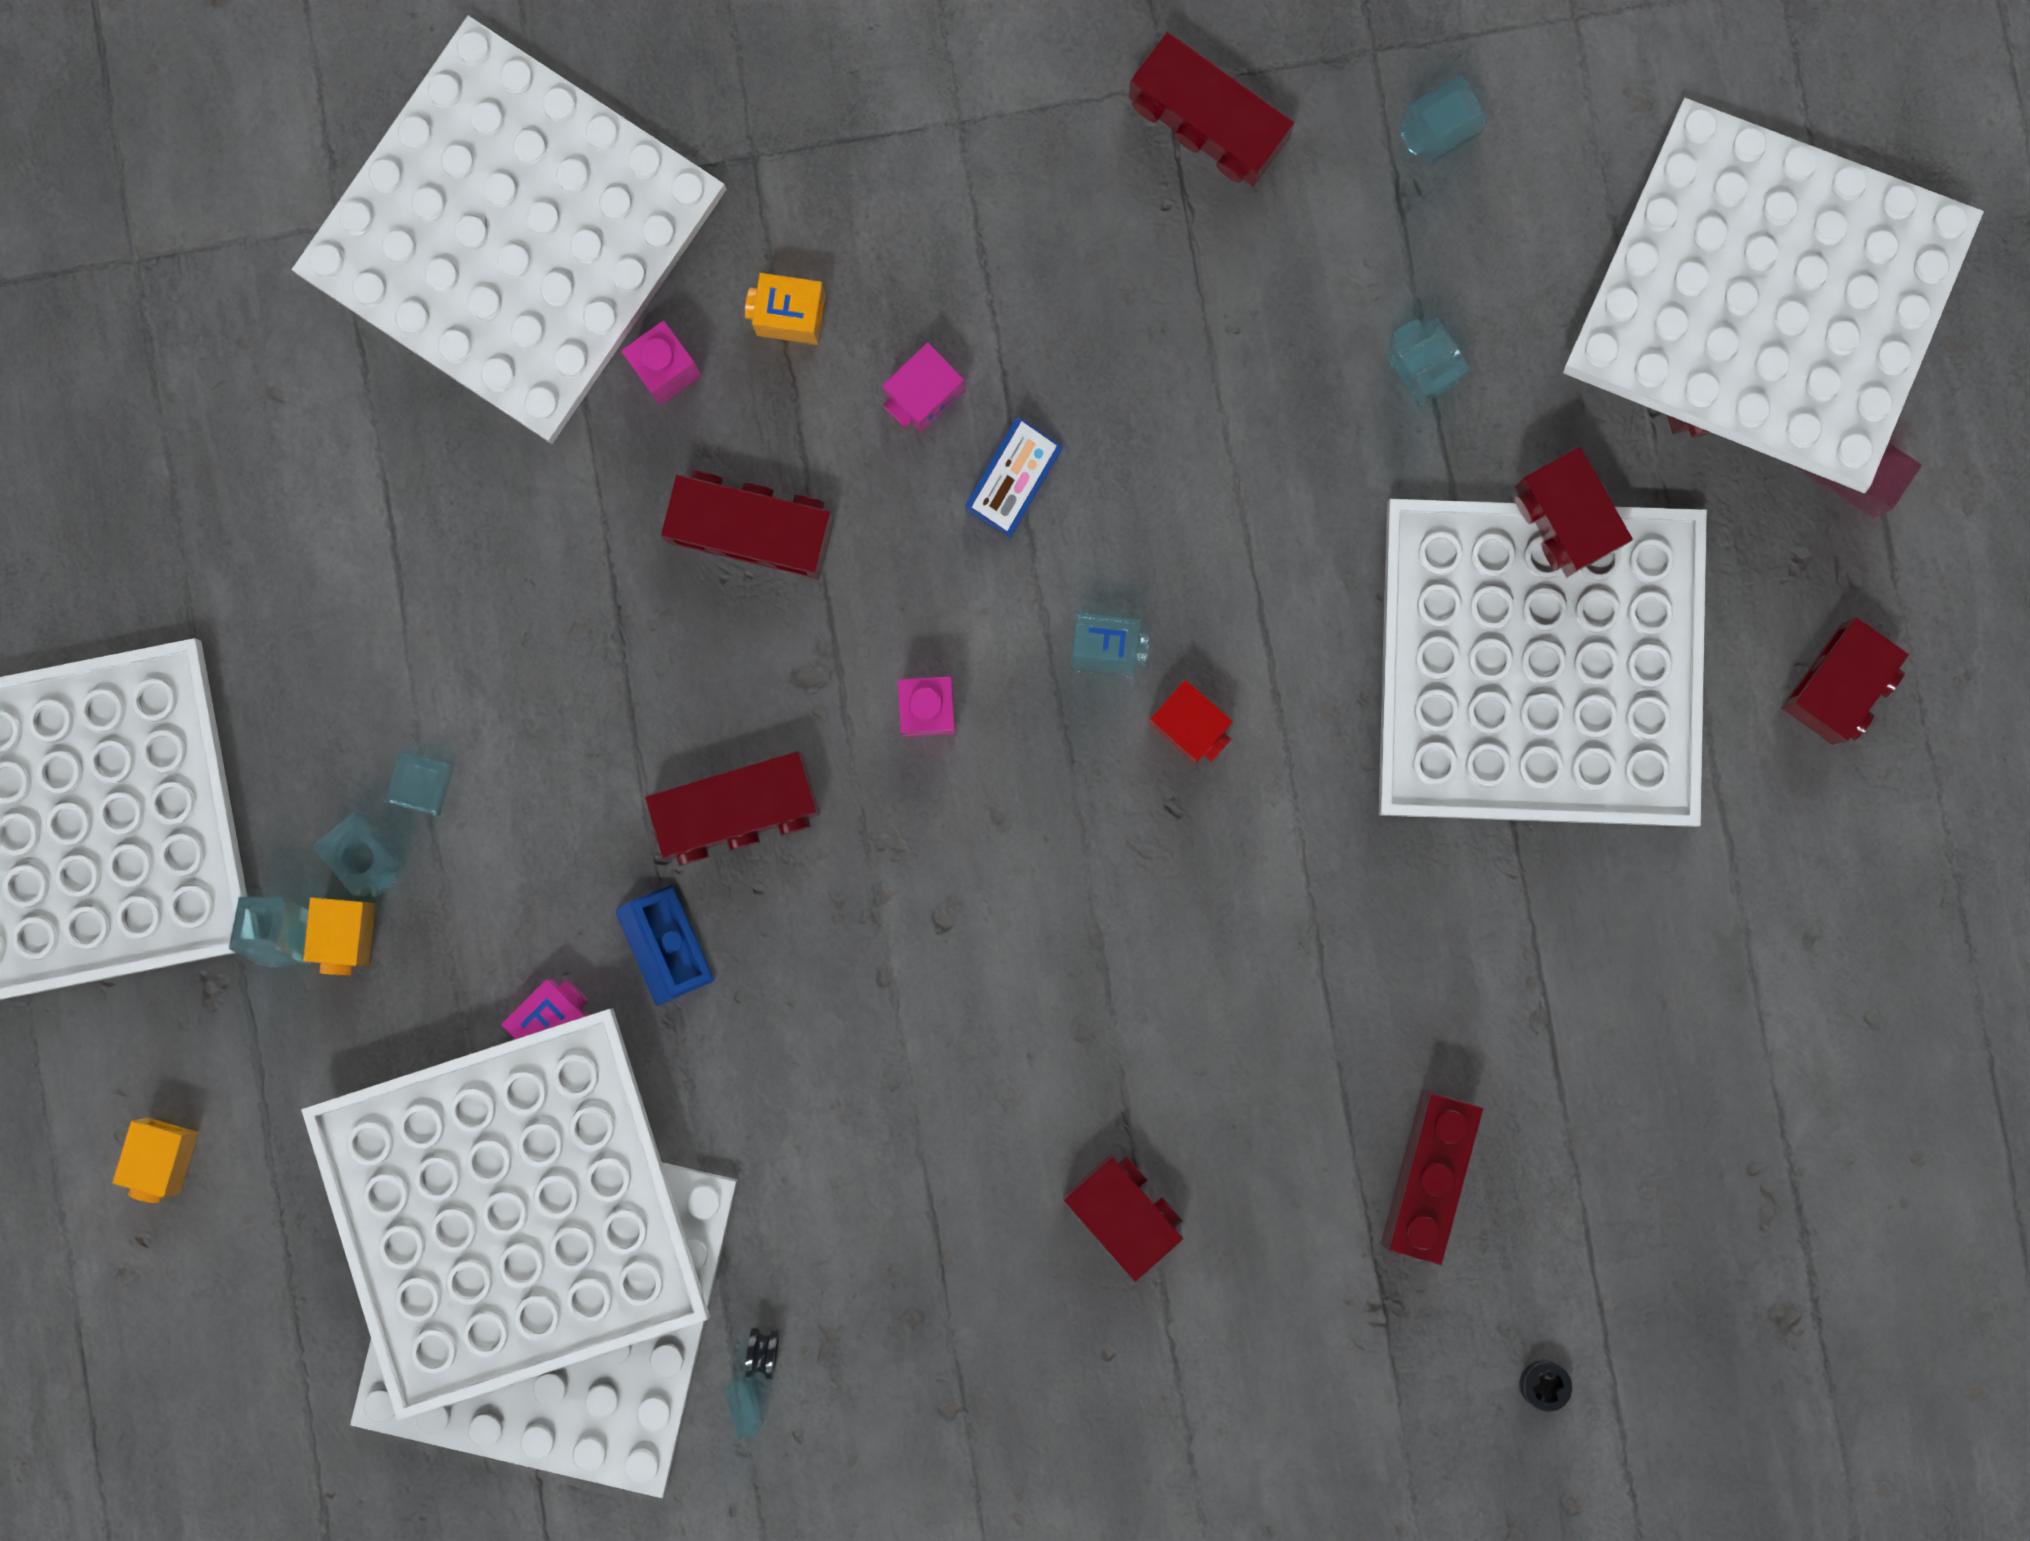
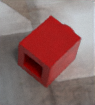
[1148,679,1233,765]

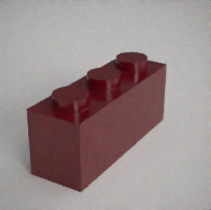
[1129,31,1295,187]
[661,470,834,580]
[645,751,820,866]
[1381,1090,1484,1266]

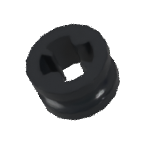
[745,1328,779,1380]
[1519,1360,1573,1412]

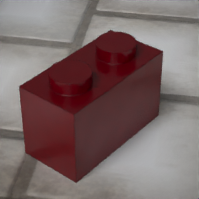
[1515,447,1633,578]
[1781,617,1909,745]
[1063,1153,1183,1282]

